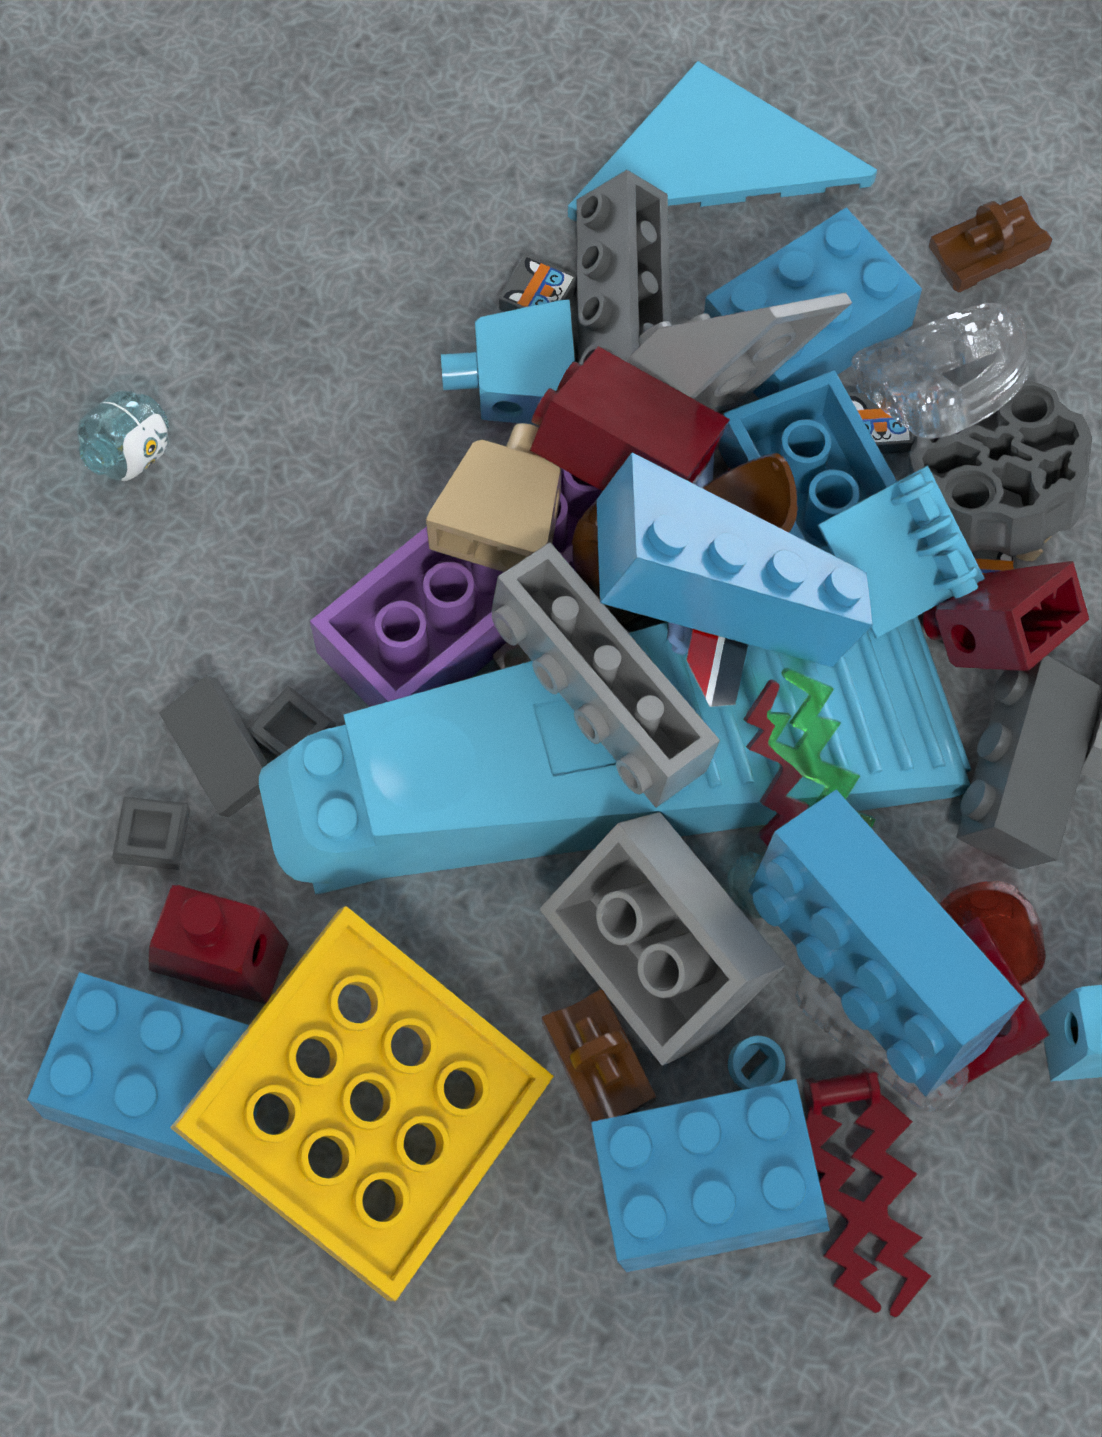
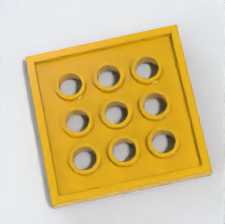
[170,906,554,1301]

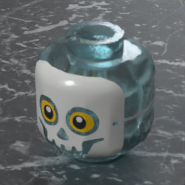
[77,390,169,481]

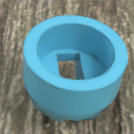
[728,1036,786,1090]

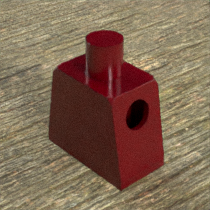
[923,561,1090,671]
[148,885,289,1004]

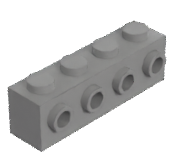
[491,542,720,808]

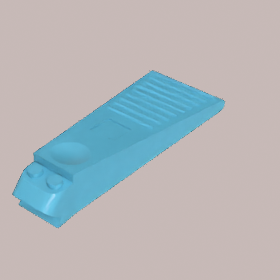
[259,616,971,894]

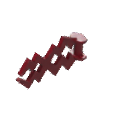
[803,1067,931,1317]

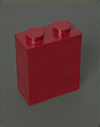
[530,346,730,491]

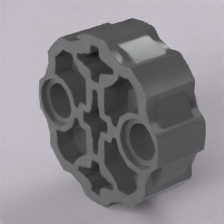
[909,377,1092,556]

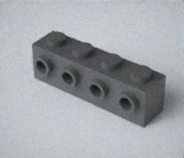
[576,170,671,365]

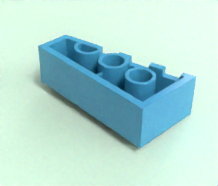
[597,453,873,667]

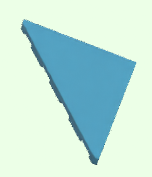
[568,61,877,221]

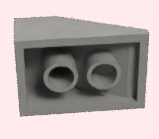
[625,293,852,412]

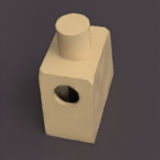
[426,423,561,572]

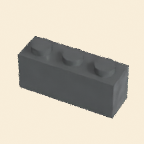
[956,656,1102,870]

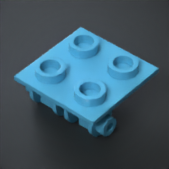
[818,466,985,638]

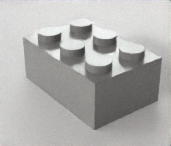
[539,812,786,1066]

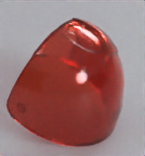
[939,880,1046,986]

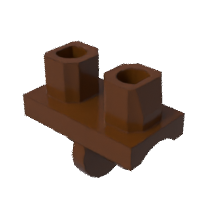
[929,196,1053,292]
[542,989,656,1123]

